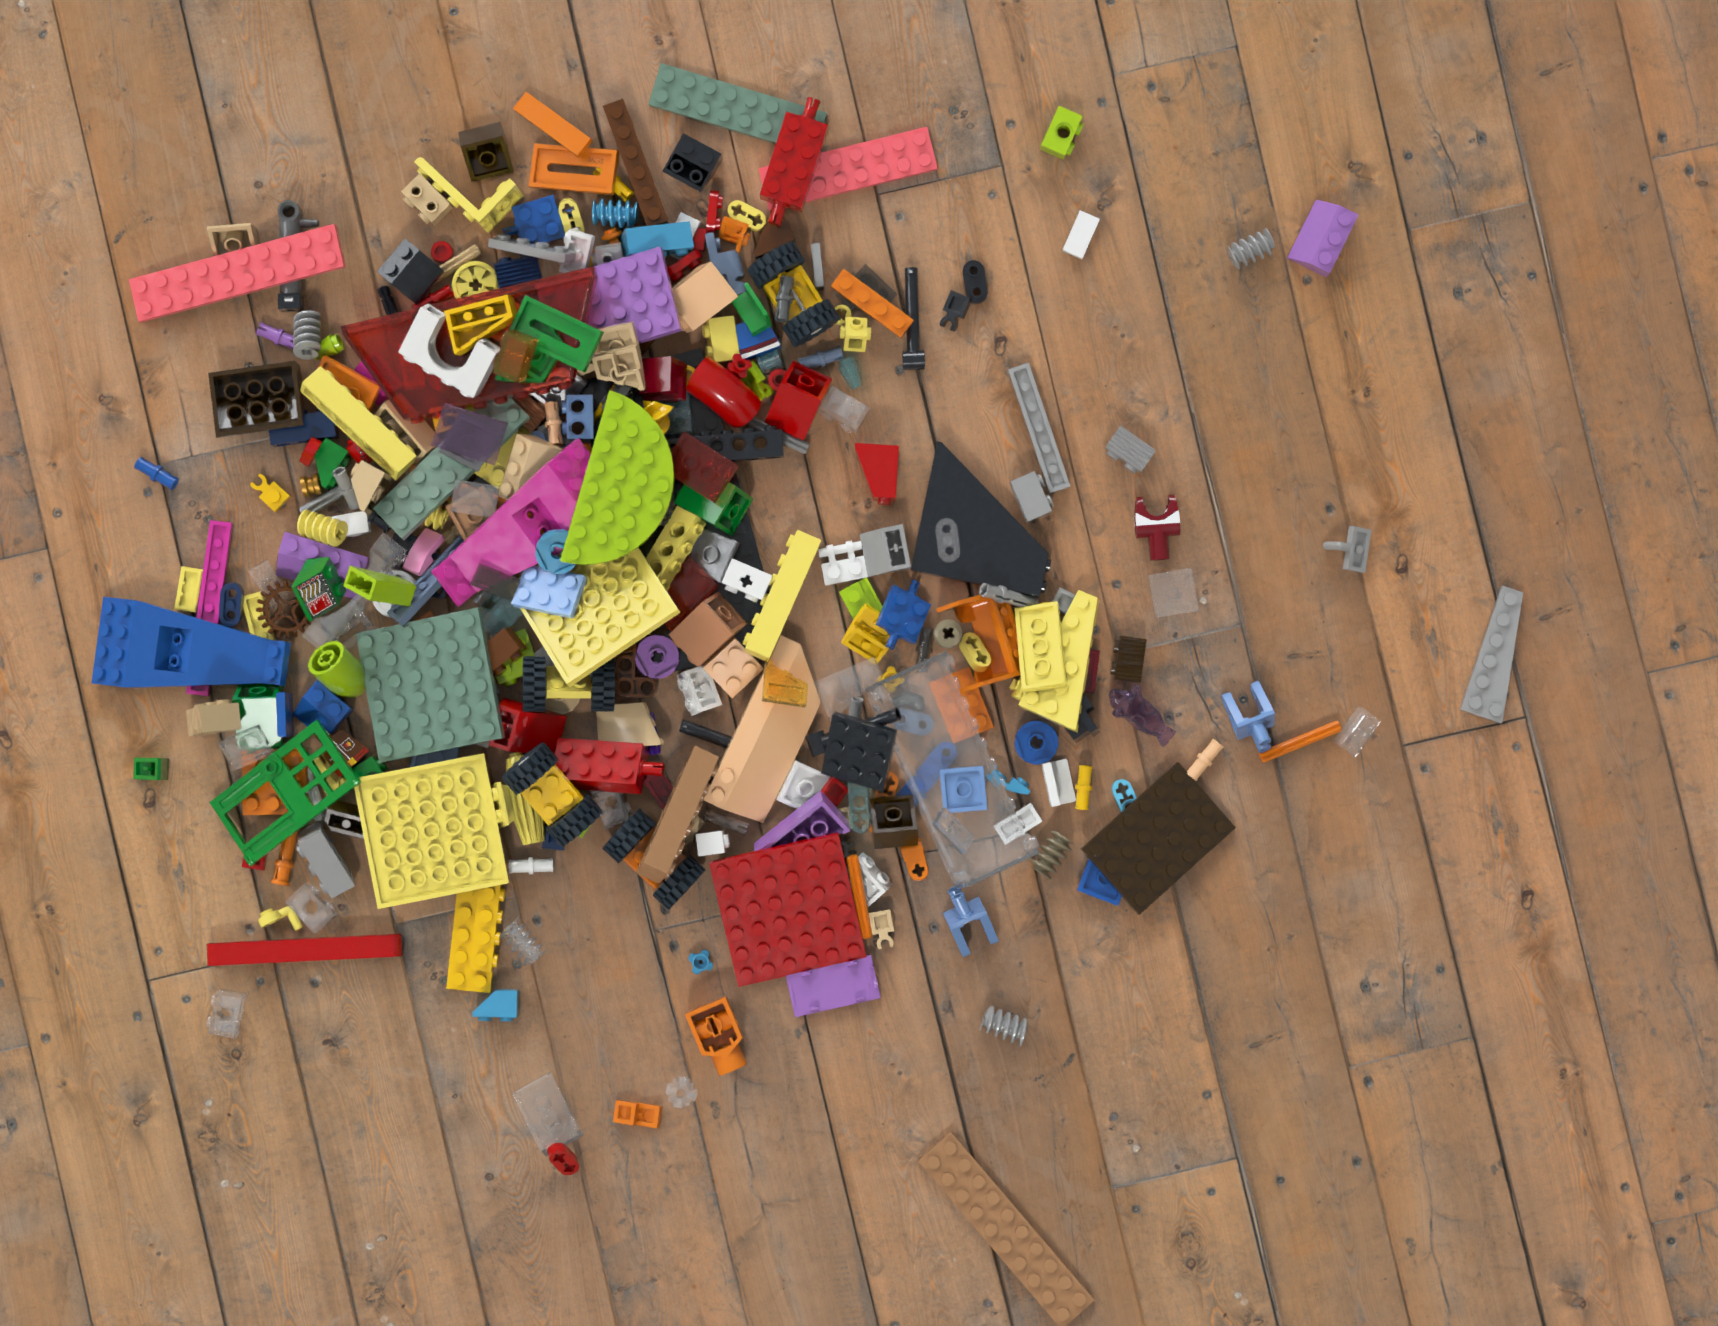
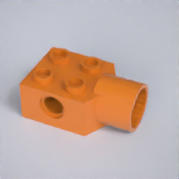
[685,995,747,1076]

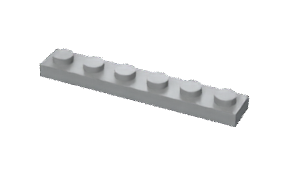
[1008,363,1070,494]

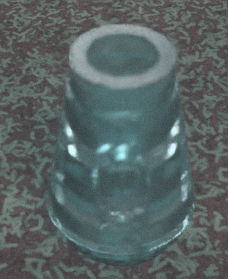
[838,356,862,390]

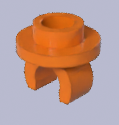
[601,227,622,244]

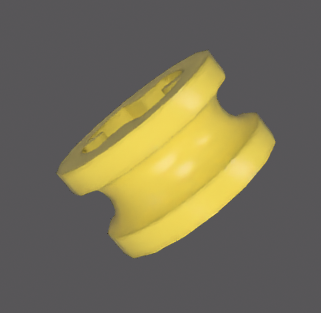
[835,305,851,325]

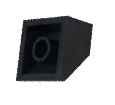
[377,239,445,305]

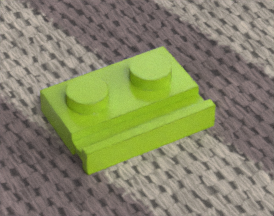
[839,577,883,620]

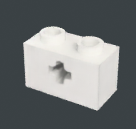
[722,559,772,603]
[696,830,730,856]

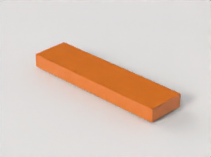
[513,92,593,158]

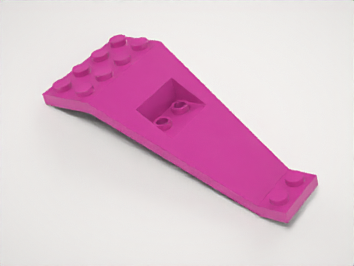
[431,438,591,606]

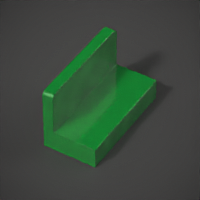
[731,282,772,337]

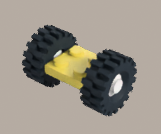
[523,656,615,712]

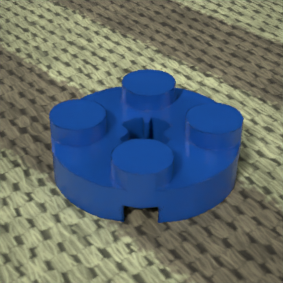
[1014,721,1059,765]

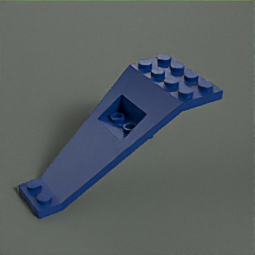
[91,597,291,688]

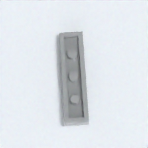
[488,234,576,263]

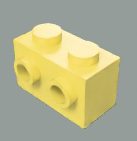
[702,316,740,363]

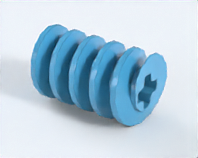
[592,198,638,228]

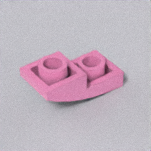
[403,528,444,576]

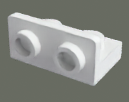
[559,227,596,275]
[677,666,722,716]
[846,852,892,907]

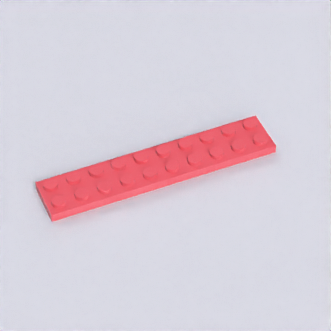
[129,224,346,323]

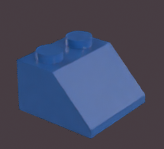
[293,680,354,735]

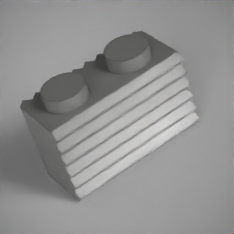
[1104,425,1156,474]

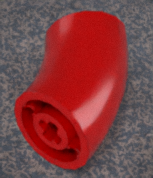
[686,356,761,428]

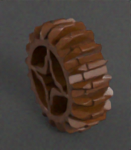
[256,579,312,639]

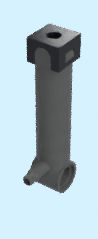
[277,200,319,312]

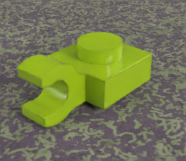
[739,361,774,401]

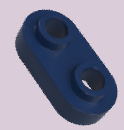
[219,582,244,627]

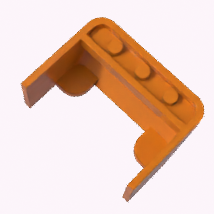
[936,595,1021,692]

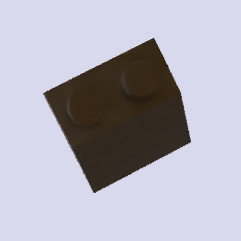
[458,122,514,182]
[869,794,918,849]

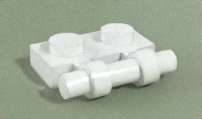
[818,540,868,586]

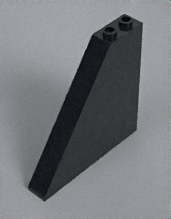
[911,441,1051,598]

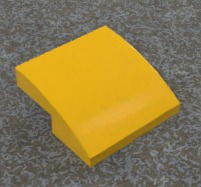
[841,603,890,665]

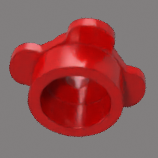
[727,354,752,379]

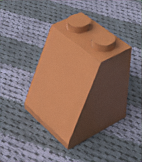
[669,591,748,667]

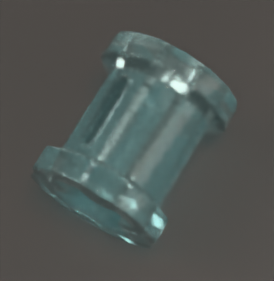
[756,348,783,374]

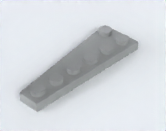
[1459,586,1523,724]

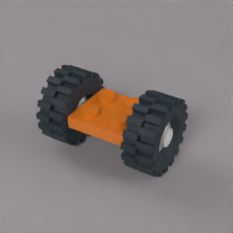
[602,809,706,910]

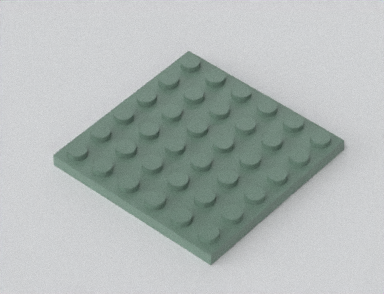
[356,607,505,763]

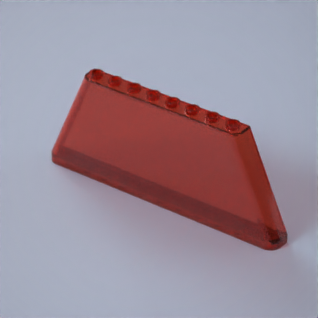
[341,266,598,424]

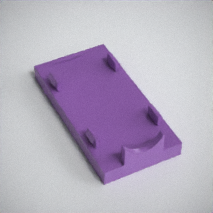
[786,955,881,1017]

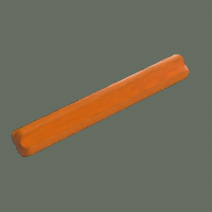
[1258,721,1342,762]
[847,854,872,939]

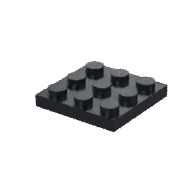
[821,711,897,792]

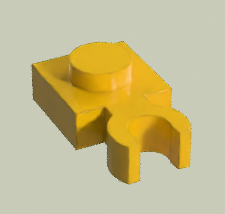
[250,474,291,512]

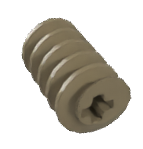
[934,619,962,649]
[1030,830,1074,880]

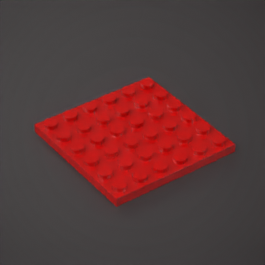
[709,832,866,987]

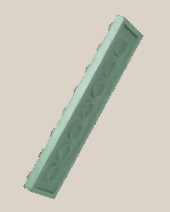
[648,63,827,144]
[373,386,531,540]

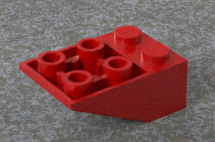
[489,697,567,754]

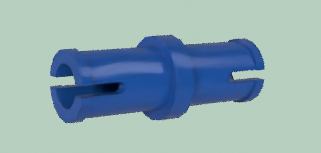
[134,457,179,490]

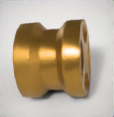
[300,473,323,498]

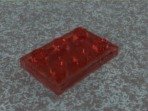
[671,431,739,503]
[664,555,719,632]

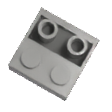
[859,524,911,577]

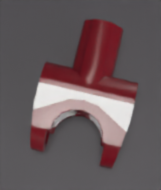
[1134,494,1180,561]

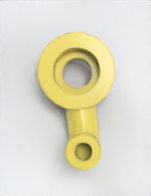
[258,905,303,931]

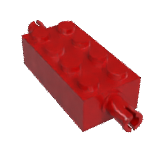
[760,97,828,226]
[555,738,665,794]

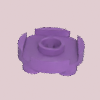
[635,635,679,679]

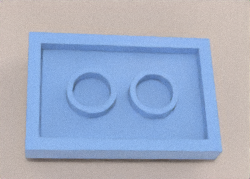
[511,566,587,619]

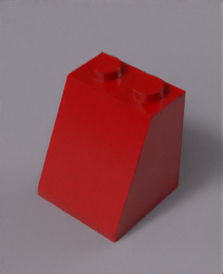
[764,361,832,441]
[855,443,899,506]

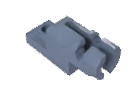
[705,232,745,295]

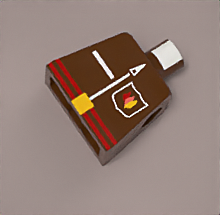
[315,729,370,783]

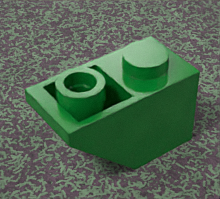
[314,438,352,490]

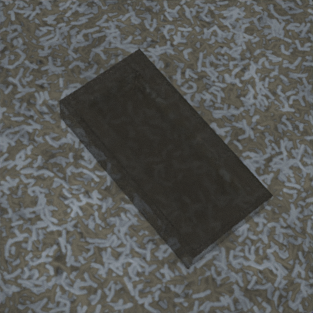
[470,563,520,601]

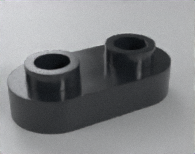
[962,260,988,305]

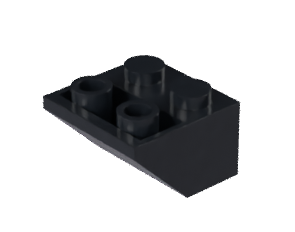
[662,133,723,193]

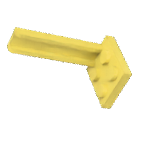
[414,157,524,233]

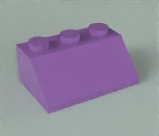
[1287,200,1358,277]

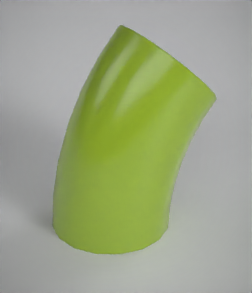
[308,641,366,699]

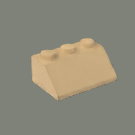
[375,393,442,475]
[498,434,563,500]
[351,460,394,515]

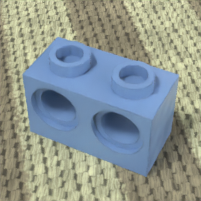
[562,395,594,440]

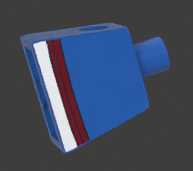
[735,320,781,360]

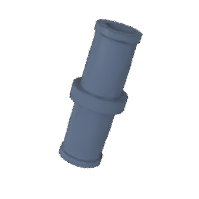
[798,346,844,369]

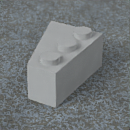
[297,820,355,898]

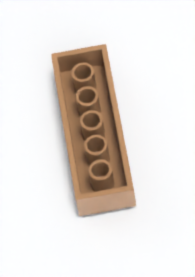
[635,746,719,884]

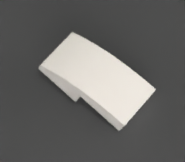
[332,511,371,537]

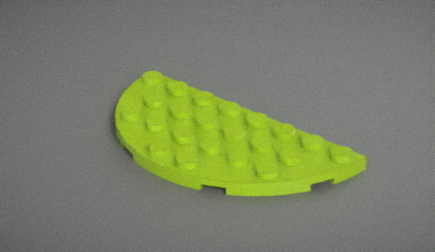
[560,390,674,565]

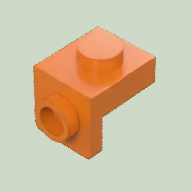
[718,216,750,253]

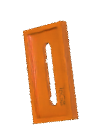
[529,143,619,195]

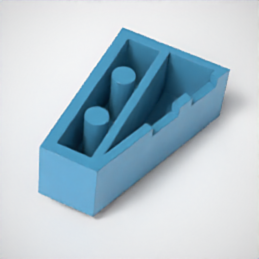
[620,221,694,258]

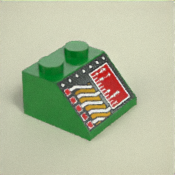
[292,557,346,621]

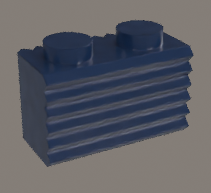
[494,254,543,292]

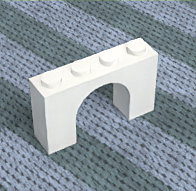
[398,304,503,398]

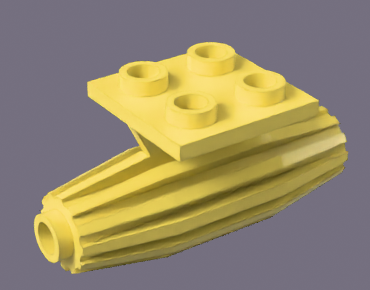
[491,752,545,845]

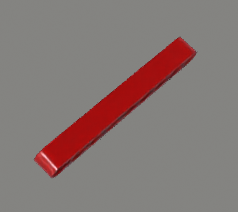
[206,934,403,966]

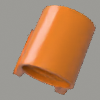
[900,837,928,881]

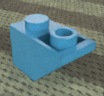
[472,989,520,1021]

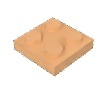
[702,637,764,698]

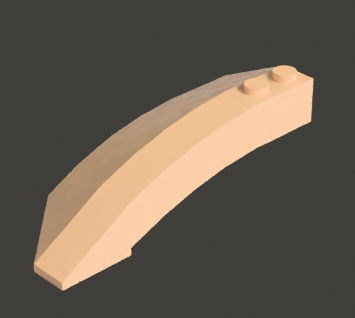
[703,635,821,823]

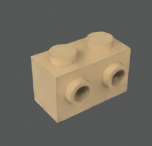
[401,173,453,226]

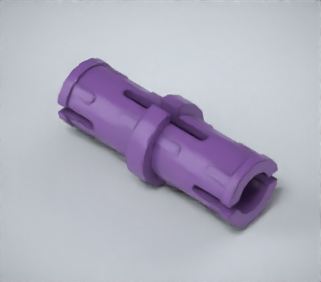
[256,322,294,349]

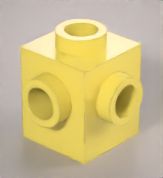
[840,317,871,352]

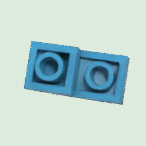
[985,770,1031,795]

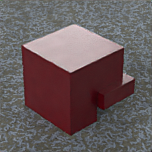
[639,356,687,402]

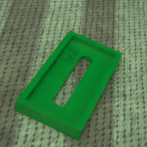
[507,295,604,373]

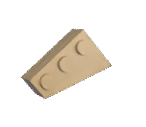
[186,699,241,737]

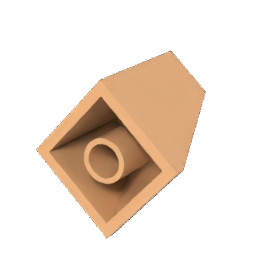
[672,262,738,333]

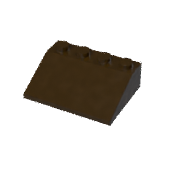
[208,361,304,438]

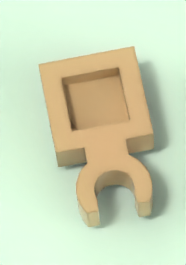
[869,909,894,949]

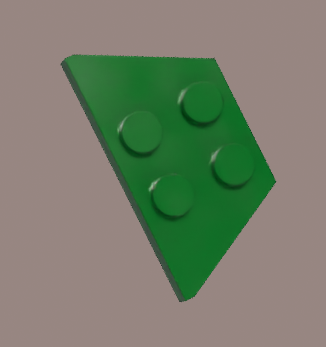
[495,320,565,384]

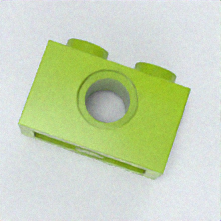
[1040,106,1084,160]

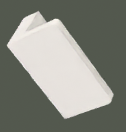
[1041,759,1076,807]

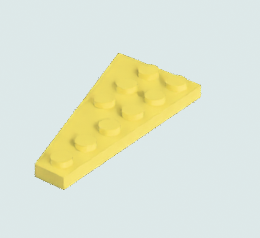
[1018,590,1099,733]

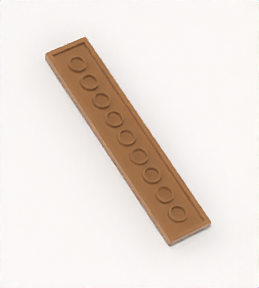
[918,1132,1095,1326]

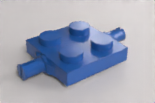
[502,195,573,244]
[876,580,931,650]

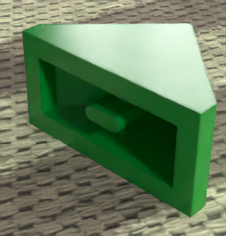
[133,758,169,780]

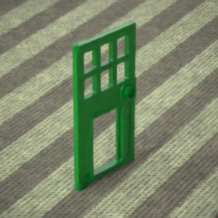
[209,720,362,867]

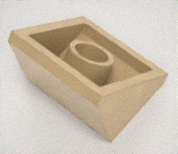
[207,223,258,256]

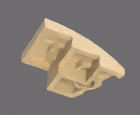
[592,321,646,390]
[596,702,664,746]

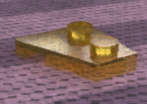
[762,659,808,708]

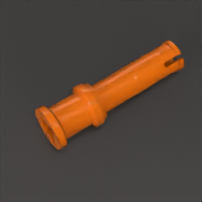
[270,831,298,886]

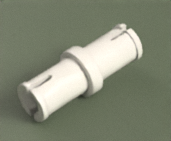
[509,857,553,875]

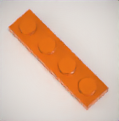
[831,269,914,339]

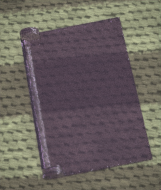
[431,403,508,466]

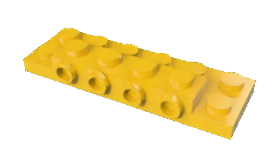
[446,884,506,993]

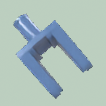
[1221,681,1275,753]
[943,885,999,958]

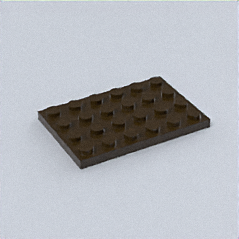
[1080,762,1236,915]

